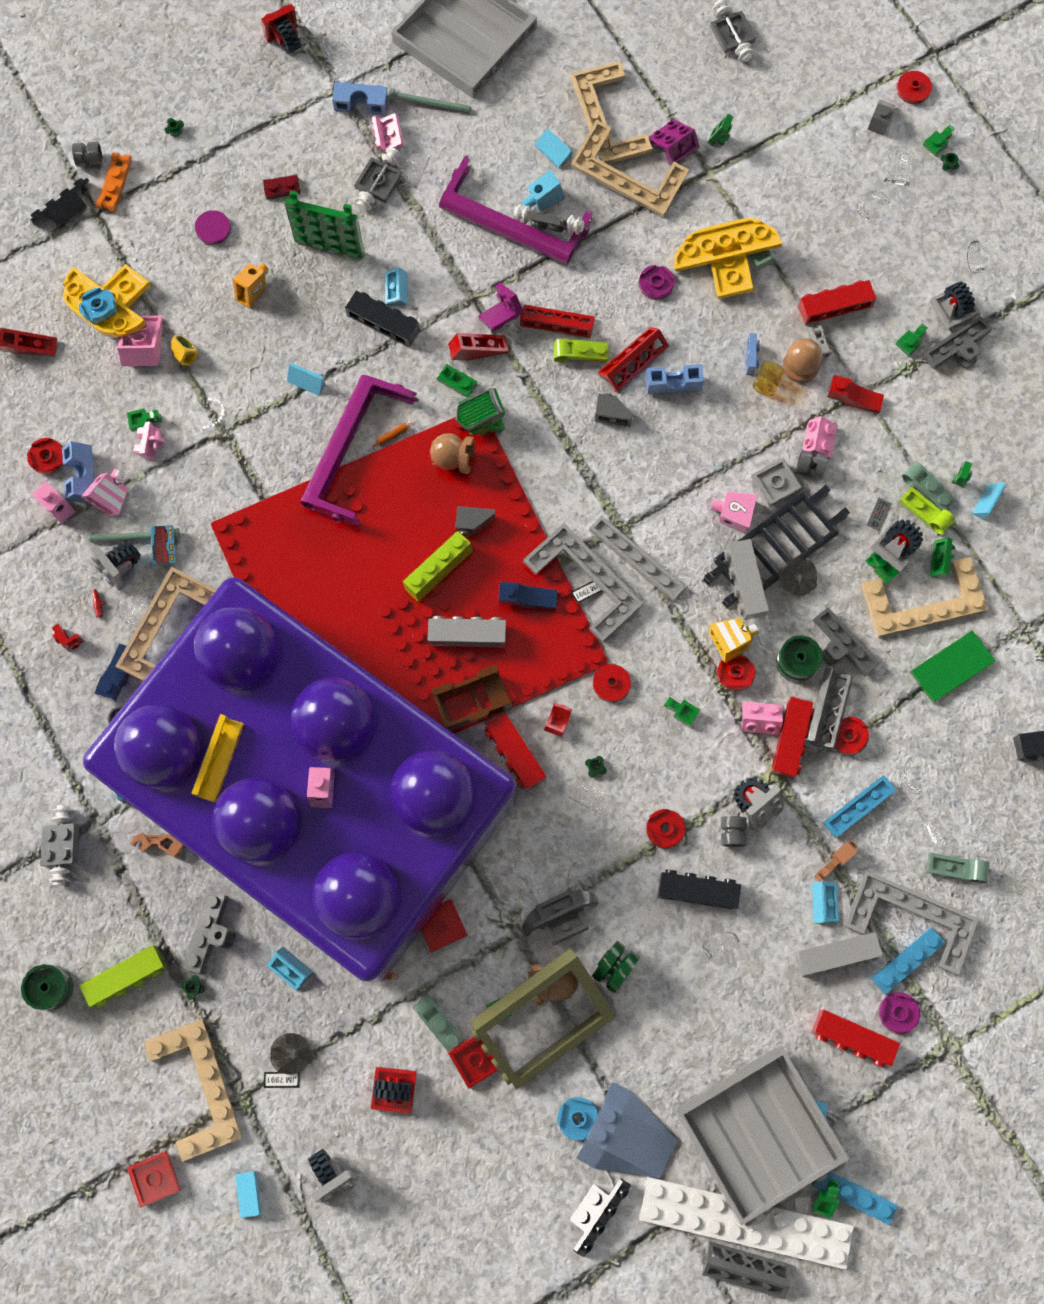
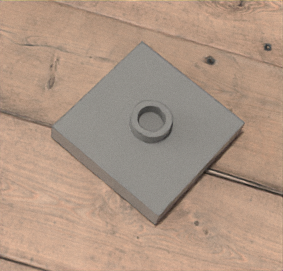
[751,458,803,507]

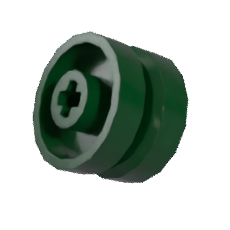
[776,635,823,683]
[591,940,640,993]
[21,964,74,1011]

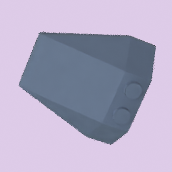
[576,1082,677,1178]

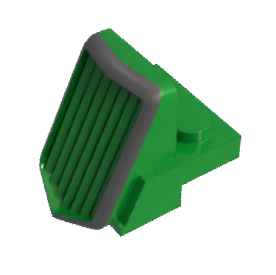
[456,388,506,436]

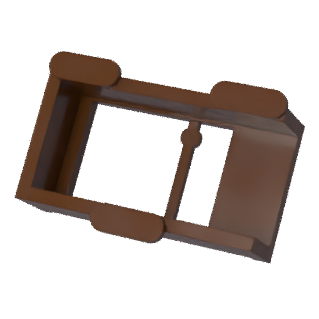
[432,665,512,731]

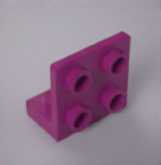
[648,120,700,165]
[478,283,524,331]

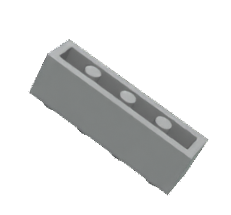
[724,539,769,620]
[428,616,506,647]
[795,932,883,979]

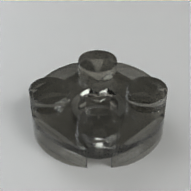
[779,558,818,596]
[270,1033,312,1075]

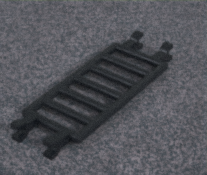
[703,485,850,609]

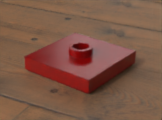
[421,899,468,953]
[447,1036,498,1089]
[127,1150,181,1208]

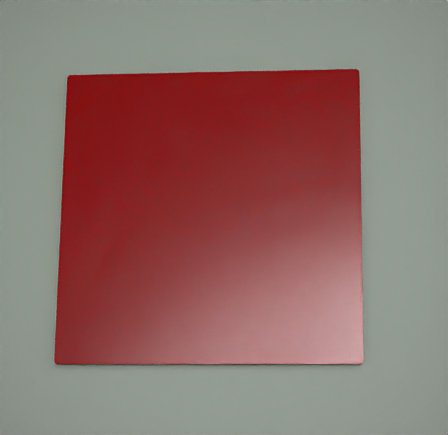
[211,417,608,734]

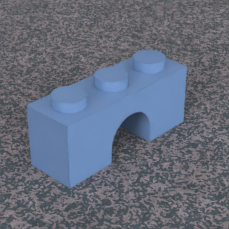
[332,82,388,115]
[645,364,704,394]
[62,441,95,503]

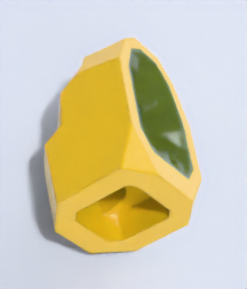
[171,335,198,366]

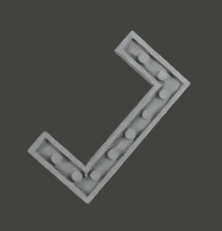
[523,523,643,643]
[844,871,979,975]

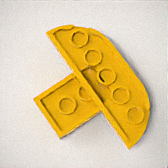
[674,218,782,299]
[63,264,151,337]

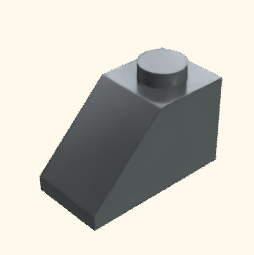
[867,100,896,136]
[594,393,632,427]
[455,506,496,537]

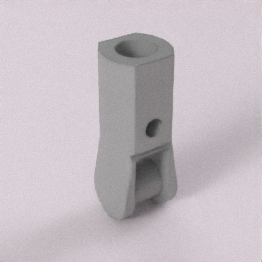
[808,325,832,358]

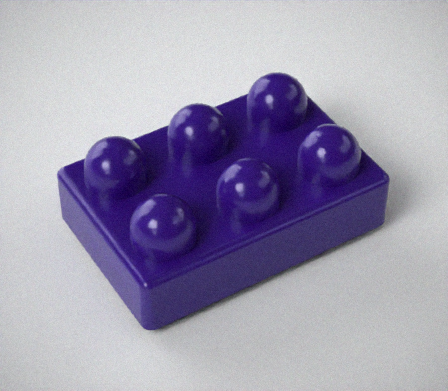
[83,577,517,983]

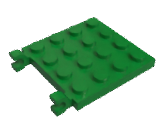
[284,190,365,259]

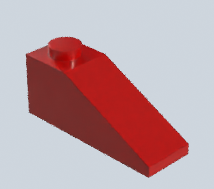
[0,328,57,356]
[448,333,509,361]

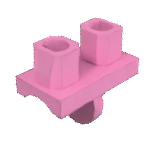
[133,422,165,460]

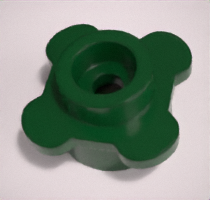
[164,118,184,137]
[940,153,960,171]
[585,756,607,778]
[181,975,205,1000]

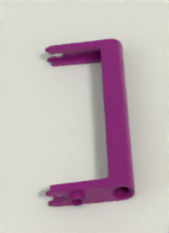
[439,155,593,265]
[300,375,419,526]

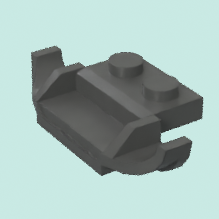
[523,889,599,946]

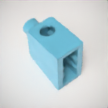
[522,170,564,211]

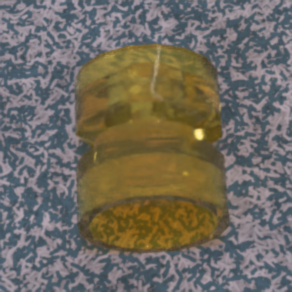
[753,361,784,396]

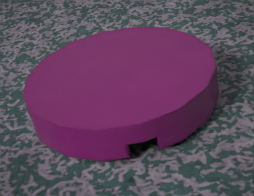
[195,210,231,245]
[639,265,675,300]
[879,992,920,1033]

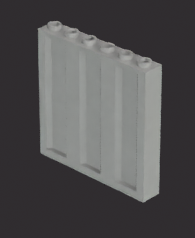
[391,0,537,98]
[674,1046,849,1226]

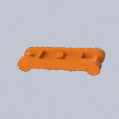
[96,152,132,212]

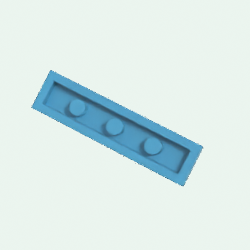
[823,775,896,838]
[870,927,945,994]
[811,1171,898,1225]

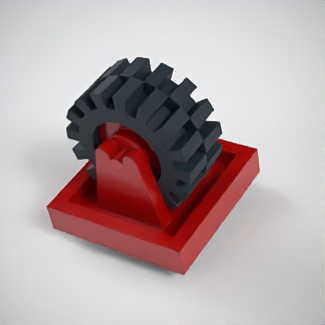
[261,3,301,54]
[371,1067,417,1114]

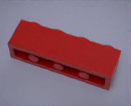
[798,280,877,325]
[770,696,815,780]
[484,711,547,792]
[811,1009,900,1068]

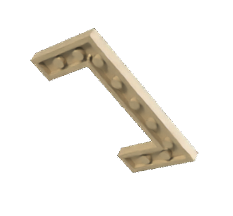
[570,61,652,164]
[570,119,689,217]
[861,557,988,637]
[115,567,216,681]
[144,1019,243,1162]

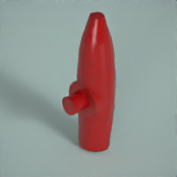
[92,589,105,618]

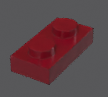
[263,174,301,200]

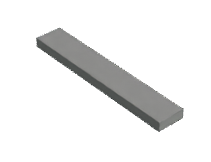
[589,515,687,603]

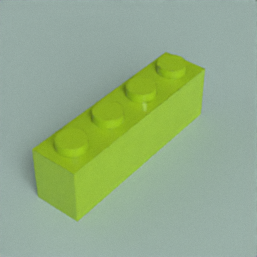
[403,531,472,602]
[79,945,168,1009]

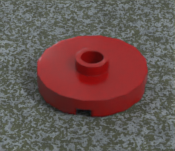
[896,71,932,104]
[27,438,63,474]
[717,655,756,691]
[593,664,631,702]
[830,716,869,755]
[646,809,685,849]

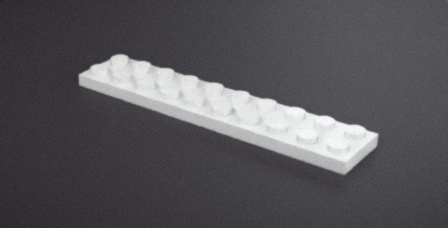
[639,1177,853,1270]

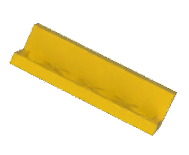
[192,714,244,803]

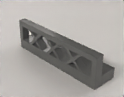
[807,668,853,749]
[702,1241,792,1299]

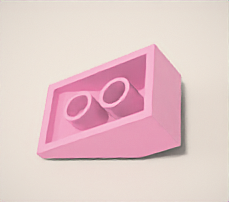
[117,315,163,367]

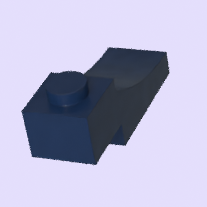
[499,582,557,610]
[94,644,129,702]

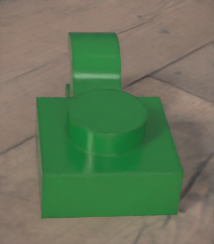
[923,124,955,156]
[895,323,928,356]
[127,408,162,432]
[952,461,973,488]
[866,552,900,584]
[664,697,700,727]
[811,1179,840,1219]

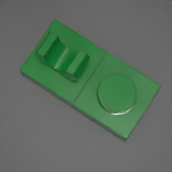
[707,114,734,146]
[437,364,477,398]
[930,537,955,578]

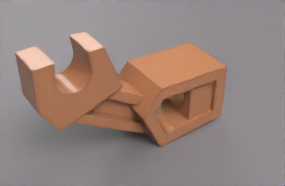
[130,833,185,859]
[814,838,860,882]

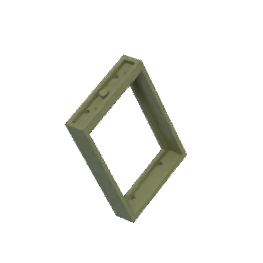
[470,948,616,1090]

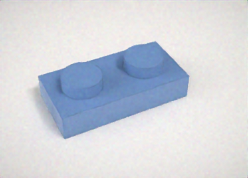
[746,333,760,375]

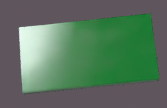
[910,630,995,703]

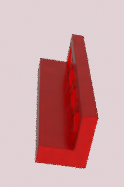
[520,304,595,338]
[598,327,669,392]

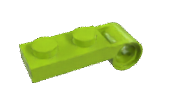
[554,339,609,363]
[898,487,956,535]

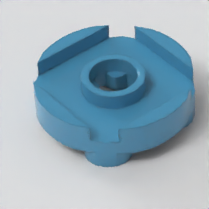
[79,288,117,324]
[557,1097,598,1140]

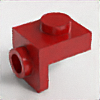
[52,624,84,651]
[544,703,572,737]

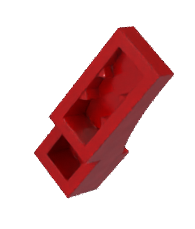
[827,375,884,414]

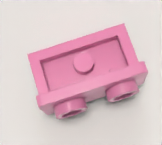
[372,113,404,155]
[803,416,838,459]
[741,702,783,735]

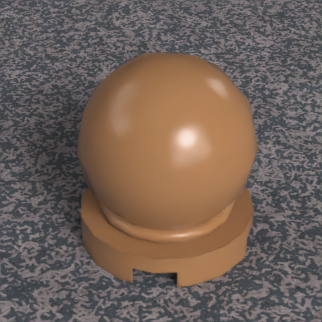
[783,339,823,382]
[430,433,475,474]
[528,963,578,1006]

